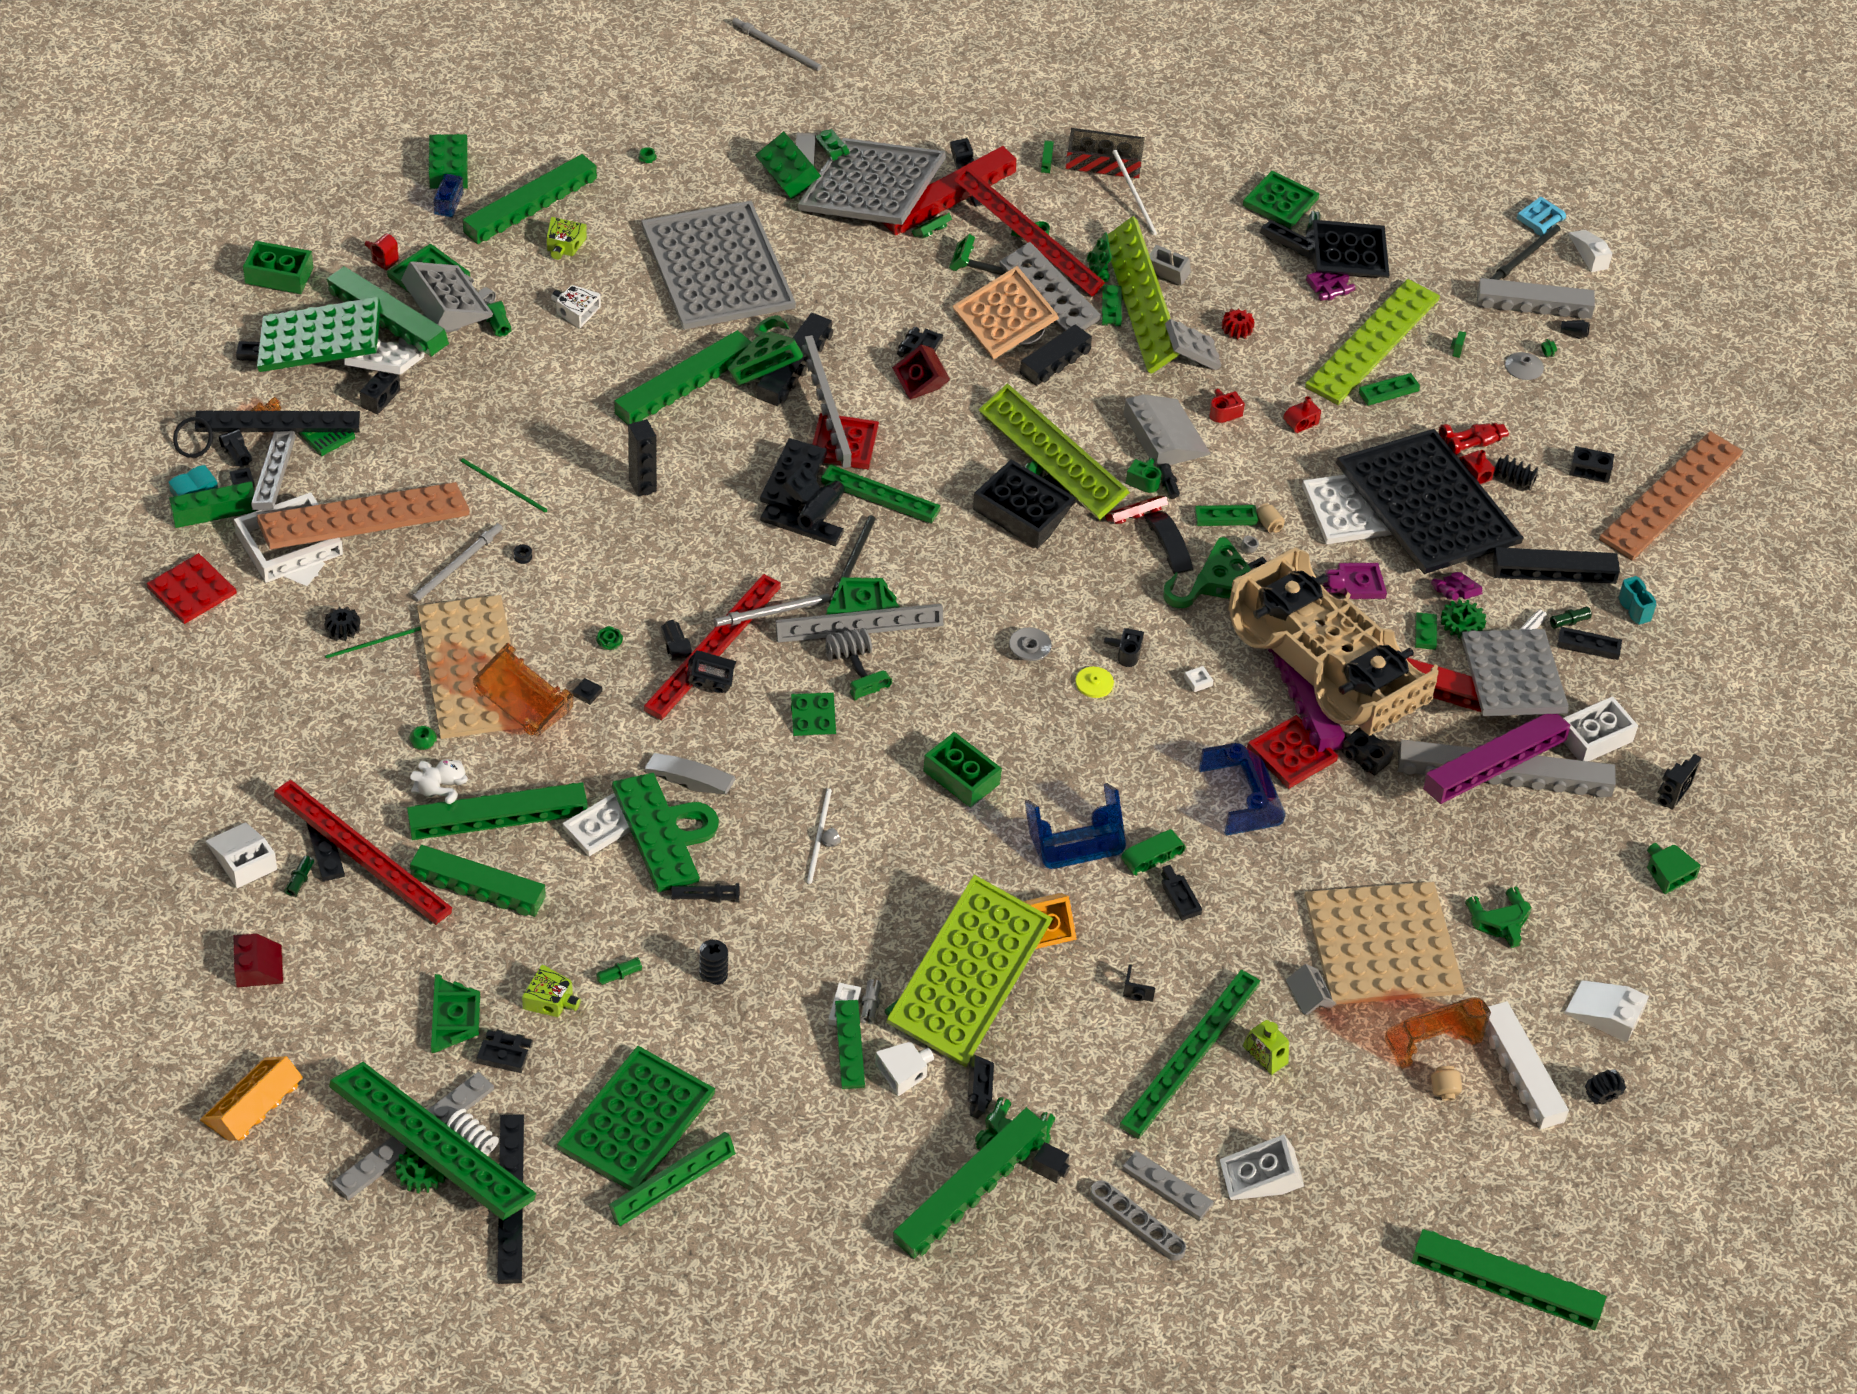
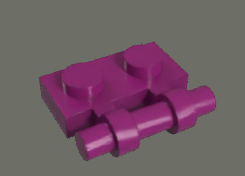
[1306,272,1355,301]
[1431,572,1483,601]

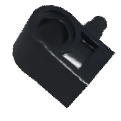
[1104,628,1144,667]

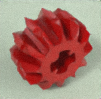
[1221,308,1255,340]

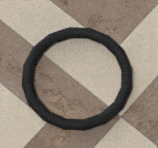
[173,417,213,458]

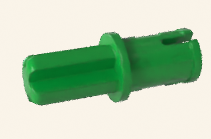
[596,957,642,985]

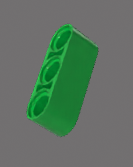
[1121,829,1186,876]

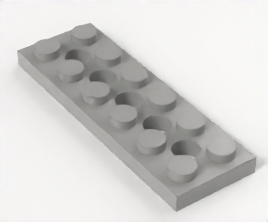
[1000,242,1101,332]

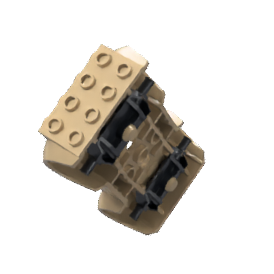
[1228,547,1438,736]

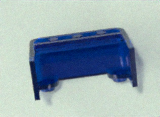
[1199,743,1286,836]
[1025,783,1126,869]

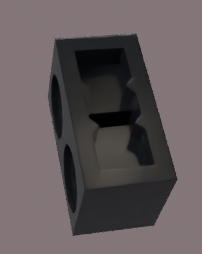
[359,371,400,415]
[1569,446,1615,483]
[1342,727,1394,776]

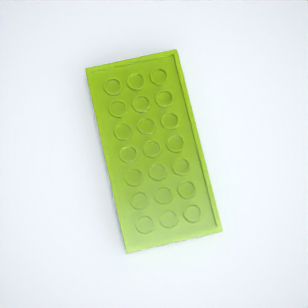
[886,875,1053,1067]

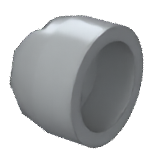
[1241,536,1259,554]
[822,827,841,847]

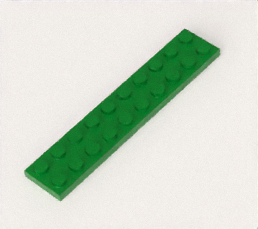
[329,1062,537,1220]

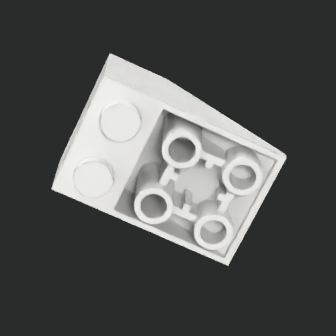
[206,822,277,888]

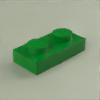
[911,213,953,238]
[949,233,975,271]
[1415,612,1437,650]

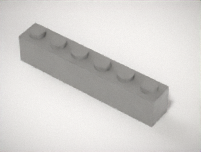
[1477,278,1595,319]

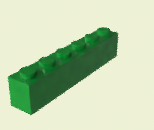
[410,844,546,917]

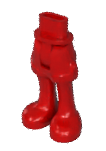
[1439,422,1509,456]

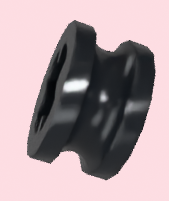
[513,544,532,564]

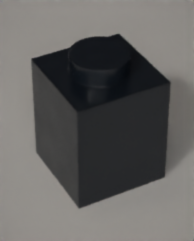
[1032,1142,1070,1184]

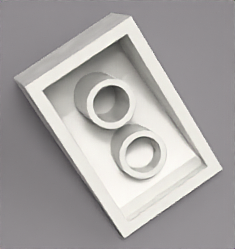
[1564,980,1649,1042]
[1220,1134,1304,1200]

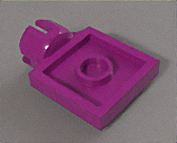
[1323,563,1387,599]

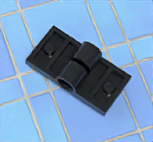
[760,438,827,513]

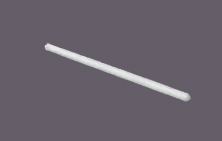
[1113,150,1157,236]
[807,788,832,884]

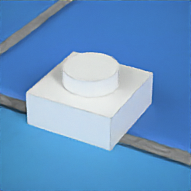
[1184,666,1213,692]

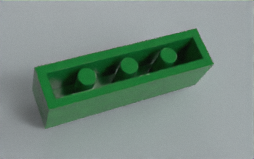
[169,481,258,528]

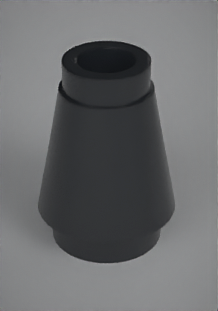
[1561,320,1590,339]

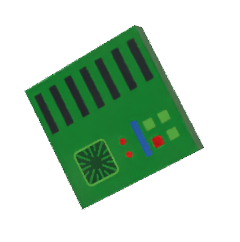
[298,432,355,456]

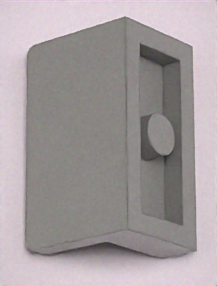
[1286,964,1336,1015]

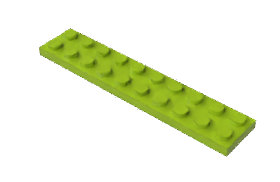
[1107,216,1180,373]
[1305,279,1440,405]
[978,383,1130,520]

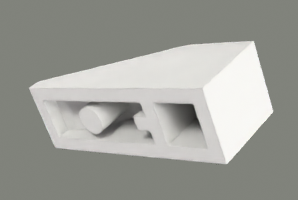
[1568,230,1613,272]

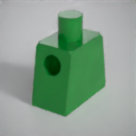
[1647,843,1701,894]

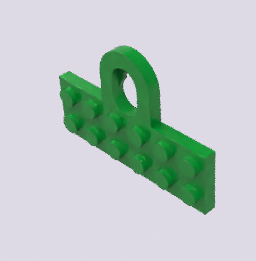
[612,772,719,892]

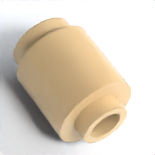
[1257,503,1285,533]

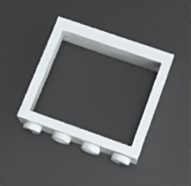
[234,493,343,583]

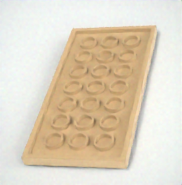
[417,595,527,739]

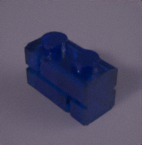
[433,174,464,218]

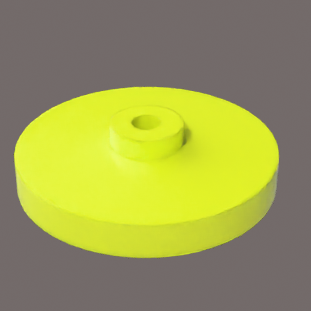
[1076,666,1114,698]

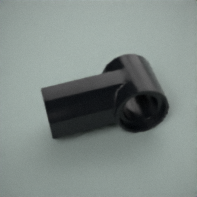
[219,429,252,467]
[661,620,692,661]

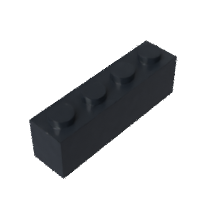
[1020,324,1092,386]
[628,419,657,497]

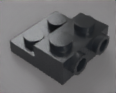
[1657,754,1701,810]

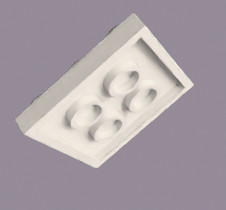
[344,339,424,374]

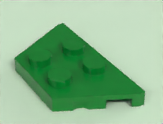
[825,577,901,615]
[431,974,481,1053]

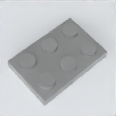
[1165,319,1222,370]

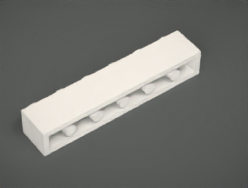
[1479,1001,1569,1129]

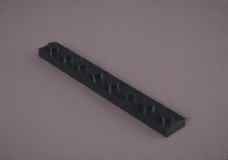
[195,411,360,433]
[497,1114,524,1284]

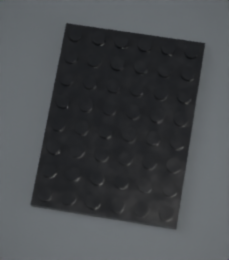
[1336,429,1524,574]

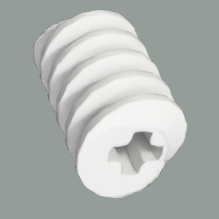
[447,1109,499,1155]

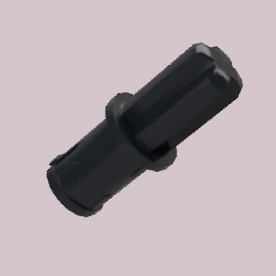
[1159,463,1180,499]

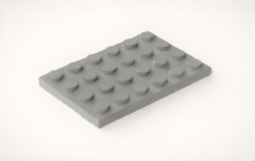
[1461,629,1569,716]

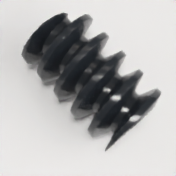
[1493,454,1538,491]
[699,939,728,985]

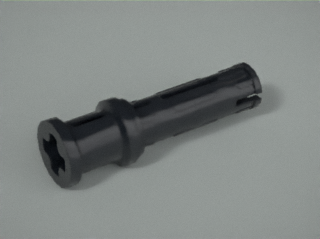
[672,883,740,903]

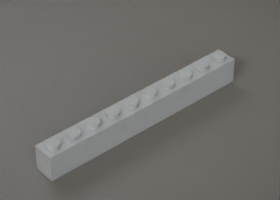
[1398,739,1616,798]

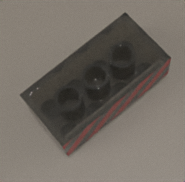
[1065,128,1145,178]

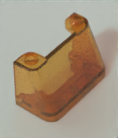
[473,642,573,736]
[1385,997,1491,1069]

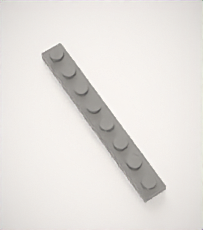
[802,335,851,468]
[776,604,944,643]
[332,1071,494,1201]

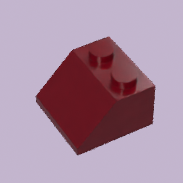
[892,344,951,400]
[233,933,283,988]

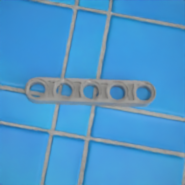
[1090,1180,1186,1261]

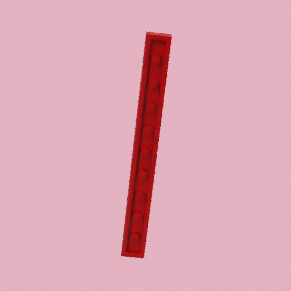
[954,166,1105,297]
[644,574,781,721]
[274,779,452,925]

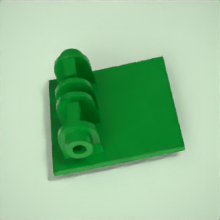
[1087,231,1112,283]
[791,692,836,736]

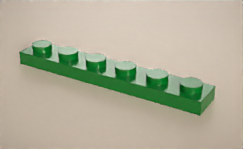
[821,464,941,524]
[608,1132,736,1227]

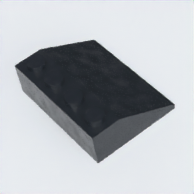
[1306,220,1390,278]
[973,459,1076,549]

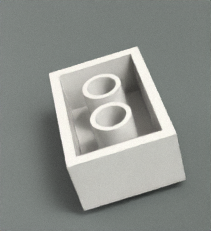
[1563,697,1638,761]

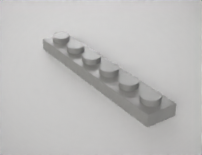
[251,431,295,511]

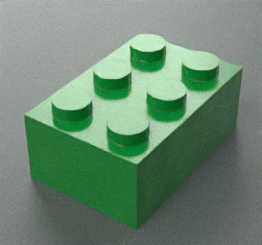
[755,131,821,199]
[429,134,468,189]
[243,241,314,294]
[923,732,1002,808]

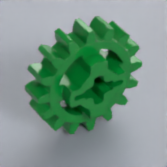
[1441,599,1487,639]
[395,1148,445,1194]

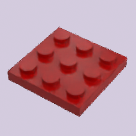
[812,413,879,470]
[147,553,237,624]
[1247,715,1338,789]

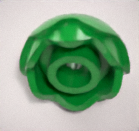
[596,626,623,650]
[409,726,437,750]

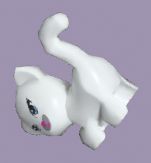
[410,759,468,804]

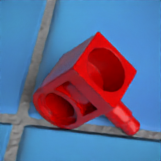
[364,233,399,270]
[1209,389,1245,423]
[1283,396,1321,433]
[1459,450,1495,484]

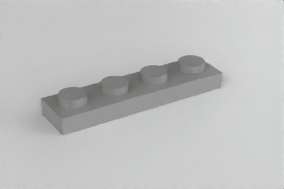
[1122,1150,1214,1221]

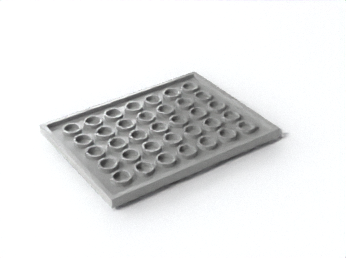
[641,201,796,330]

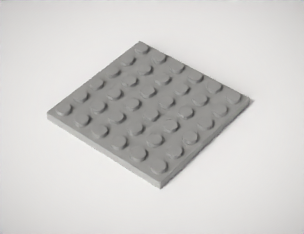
[798,138,946,225]

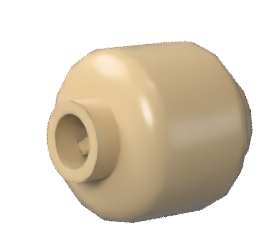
[1431,1066,1462,1101]

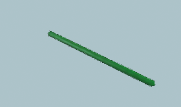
[460,458,547,512]
[325,626,421,658]

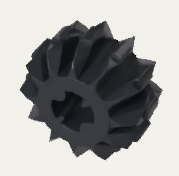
[324,606,361,641]
[1585,1069,1626,1105]

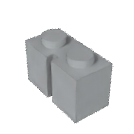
[1149,245,1191,286]

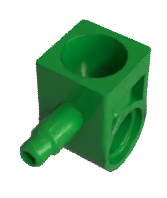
[1125,458,1161,493]

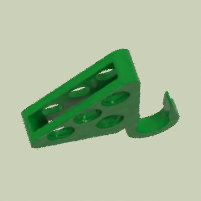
[728,315,803,385]
[1163,537,1251,608]

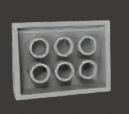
[401,262,493,330]
[1123,394,1210,468]

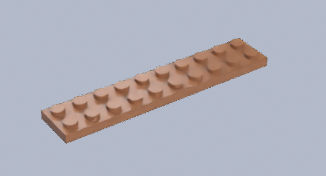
[1599,431,1743,561]
[257,482,470,550]

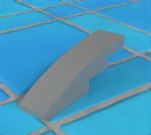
[644,753,736,795]

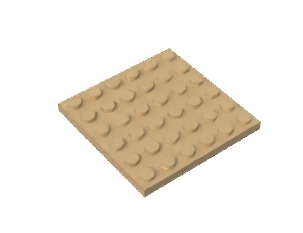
[1304,882,1465,1005]

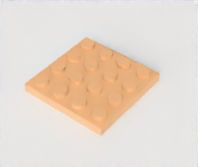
[952,266,1059,359]

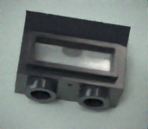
[686,650,737,693]

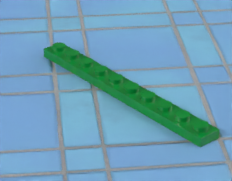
[1119,969,1261,1139]

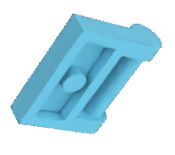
[1516,197,1566,237]

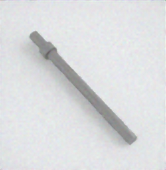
[732,18,822,71]
[412,523,503,602]
[713,594,830,627]

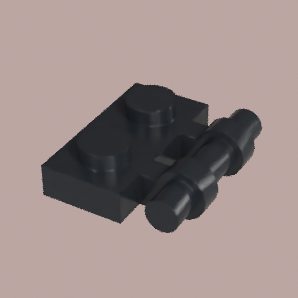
[897,326,943,357]
[476,1029,533,1073]

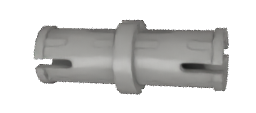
[860,979,881,1024]

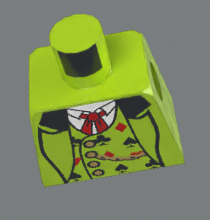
[547,217,587,260]
[522,964,581,1017]
[1242,1020,1289,1075]

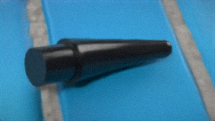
[850,655,868,678]

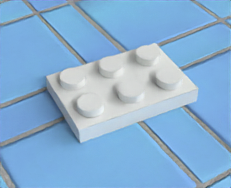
[562,793,631,856]

